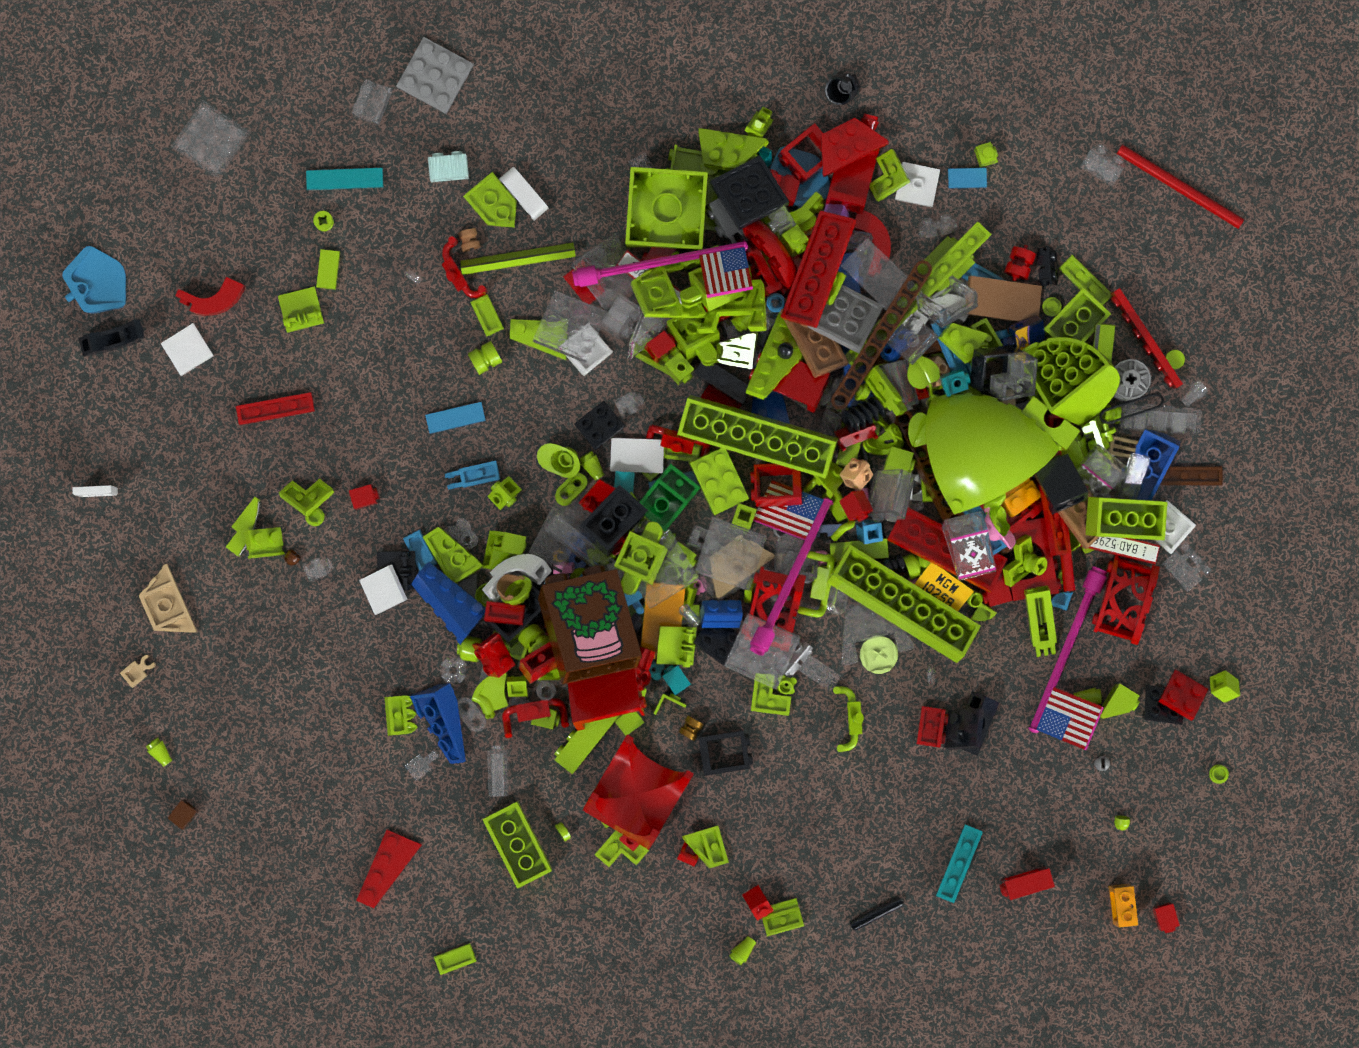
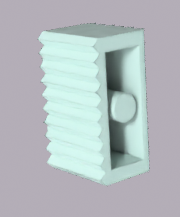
[428,151,469,182]

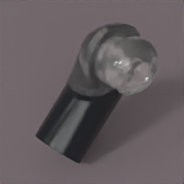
[756,319,772,347]

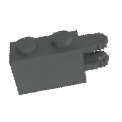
[705,198,749,244]

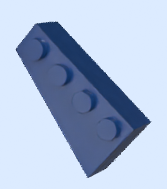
[411,562,486,645]

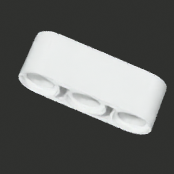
[499,167,549,221]

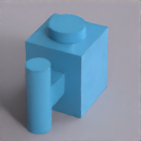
[624,589,644,614]

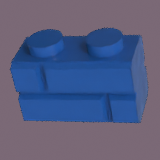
[700,600,743,628]

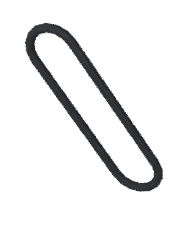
[1099,393,1164,424]

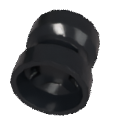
[883,553,908,573]

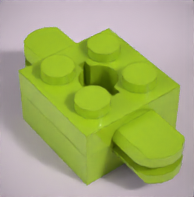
[680,265,752,311]
[667,317,720,366]
[614,522,668,595]

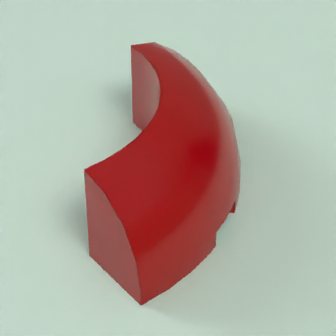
[742,220,798,288]

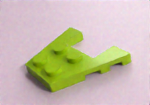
[631,251,706,318]
[697,280,767,334]

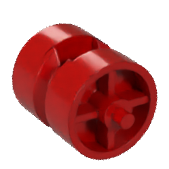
[1004,245,1036,282]

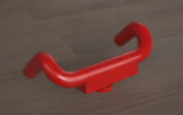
[441,236,487,298]
[646,425,711,456]
[502,698,569,738]

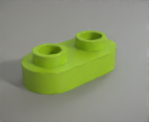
[555,473,587,506]

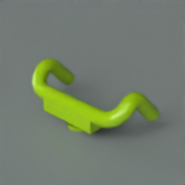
[802,477,855,541]
[797,551,835,618]
[833,686,864,752]

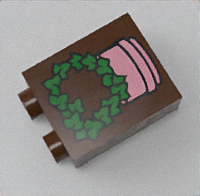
[538,565,642,685]

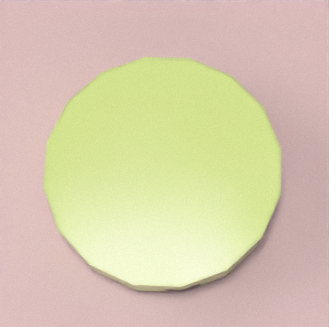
[860,636,898,674]

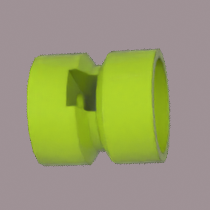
[467,341,502,375]
[903,553,931,580]
[518,624,550,653]

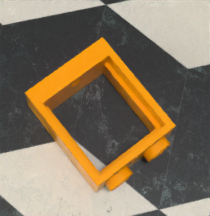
[1109,884,1138,927]

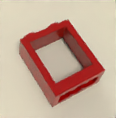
[778,123,823,185]
[750,463,802,507]
[999,866,1055,900]

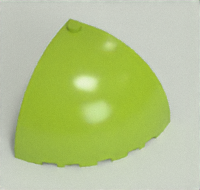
[926,393,1059,515]

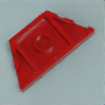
[821,118,889,177]

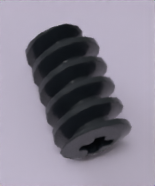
[842,397,886,433]

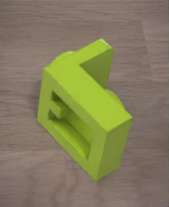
[531,709,560,730]

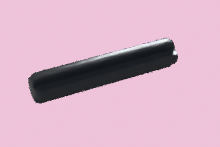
[850,897,904,931]

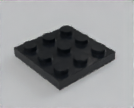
[710,156,789,230]

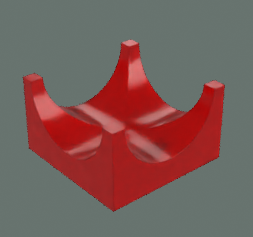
[582,734,694,850]

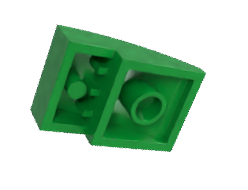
[639,464,701,532]

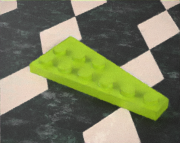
[746,297,803,400]

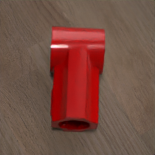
[639,646,655,687]

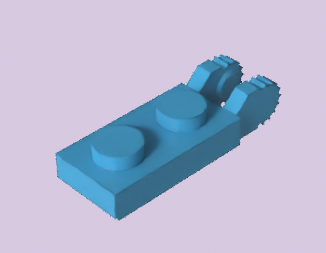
[445,461,501,490]

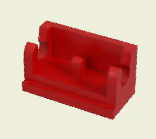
[834,422,878,452]

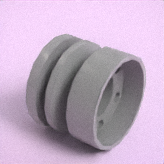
[1113,359,1151,402]

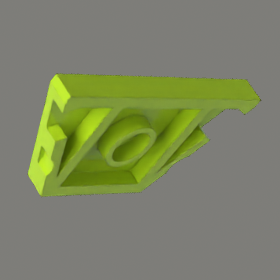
[698,128,769,171]

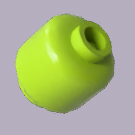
[457,636,483,662]

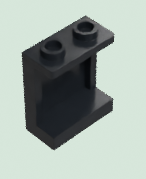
[1032,453,1088,515]

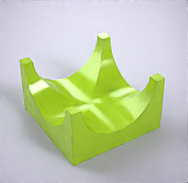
[625,167,708,251]

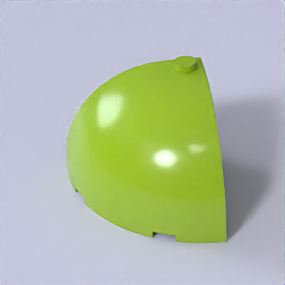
[1021,337,1120,427]

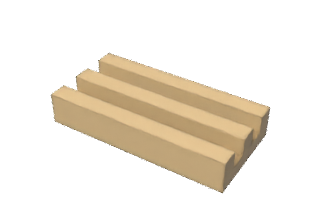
[1108,435,1138,460]

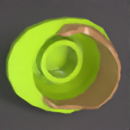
[496,574,532,605]

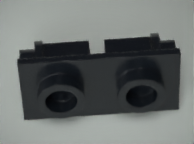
[1037,246,1059,287]

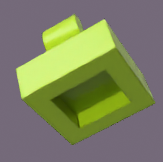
[507,675,528,697]

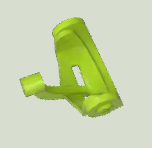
[863,418,904,455]

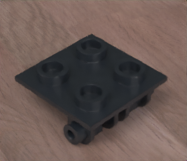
[574,400,625,450]
[377,551,416,591]
[693,628,744,666]
[1142,685,1183,725]

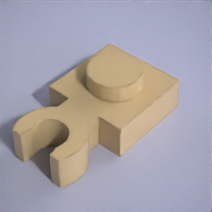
[120,655,156,688]

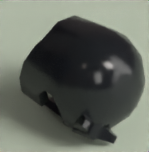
[825,72,861,105]

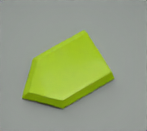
[463,172,517,228]

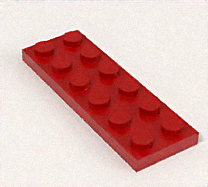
[781,211,856,328]
[887,506,1008,593]

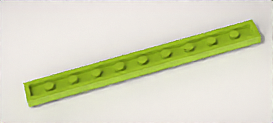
[845,222,992,371]

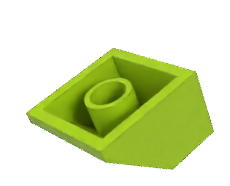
[1099,684,1140,719]

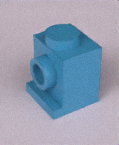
[856,519,883,544]

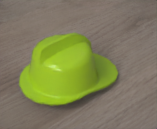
[537,443,580,478]

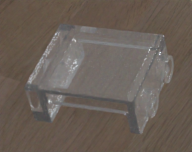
[916,275,978,328]

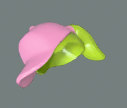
[983,493,1016,549]

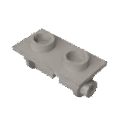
[776,638,813,677]

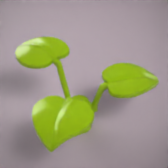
[907,356,983,447]

